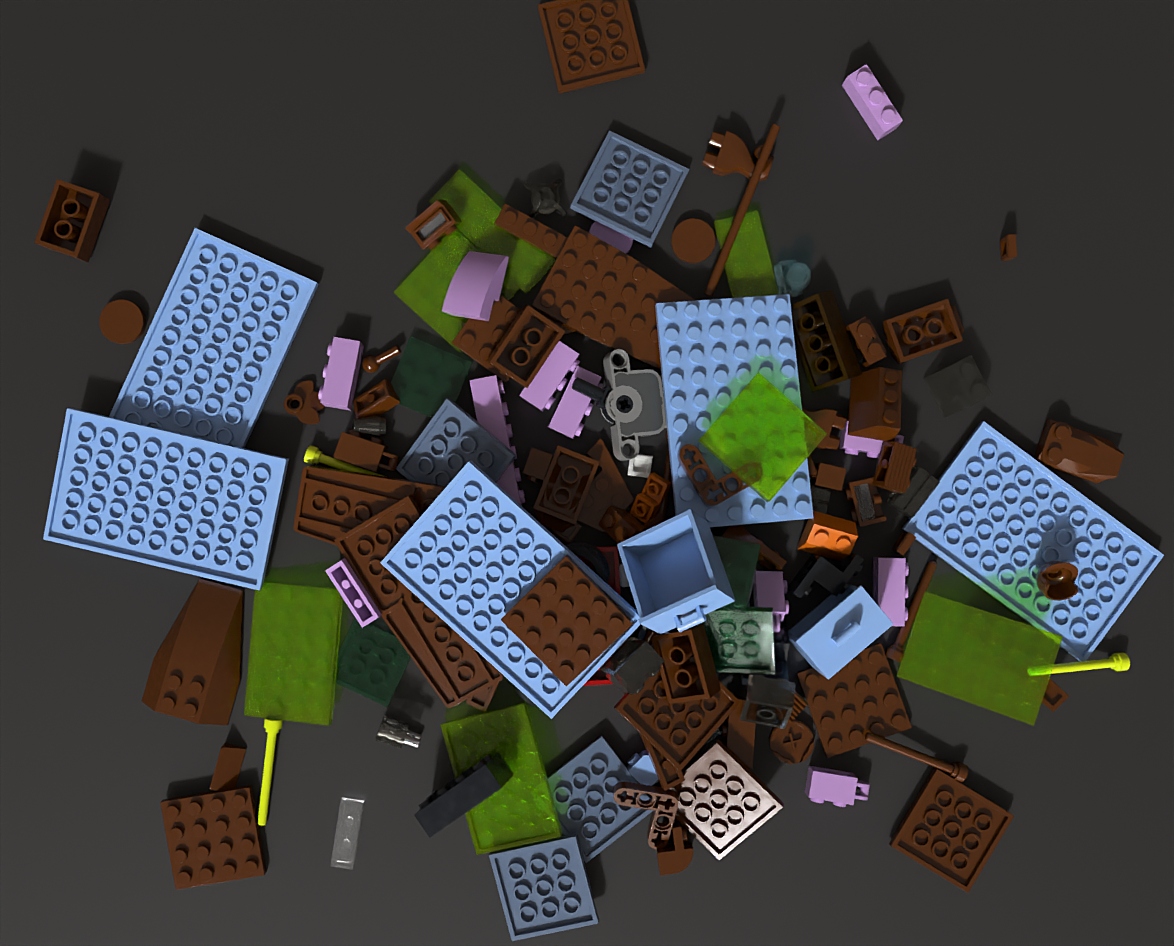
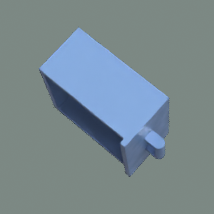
[617,509,736,634]
[788,584,893,680]

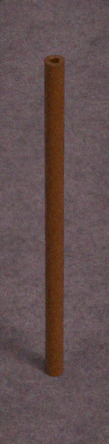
[704,124,780,297]

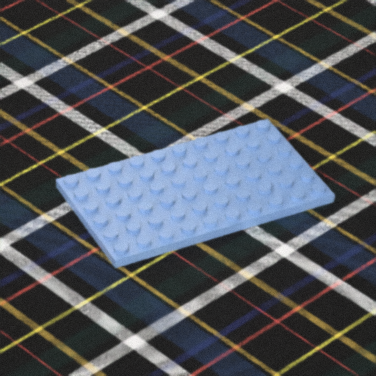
[109,228,319,448]
[655,294,814,527]
[43,408,289,591]
[902,421,1164,661]
[380,460,640,719]

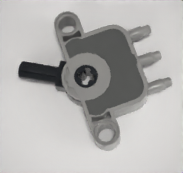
[572,349,667,461]

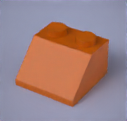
[797,511,858,561]

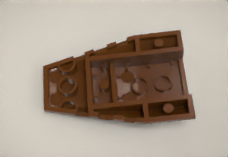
[142,578,244,726]

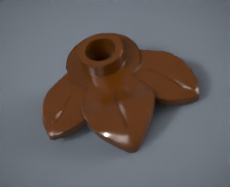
[284,381,325,425]

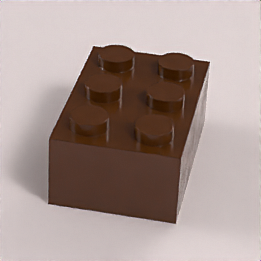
[34,179,110,262]
[486,305,565,388]

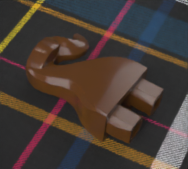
[702,131,774,181]
[802,407,847,449]

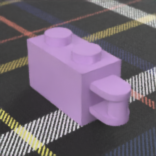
[839,421,904,459]
[753,571,789,632]
[805,766,870,807]

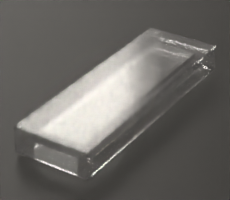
[330,798,364,870]

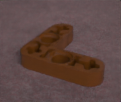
[677,444,762,506]
[613,781,678,850]

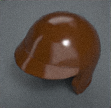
[1036,561,1078,601]

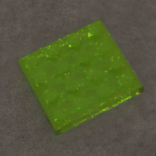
[394,230,520,353]
[698,372,827,503]

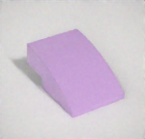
[442,251,509,321]

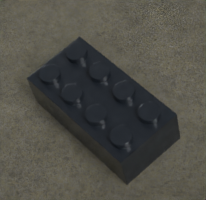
[414,752,514,838]

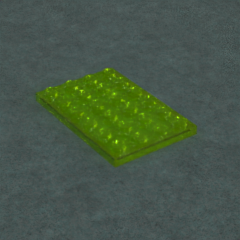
[244,581,343,726]
[897,591,1063,726]
[440,702,563,855]

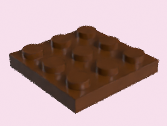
[451,295,520,382]

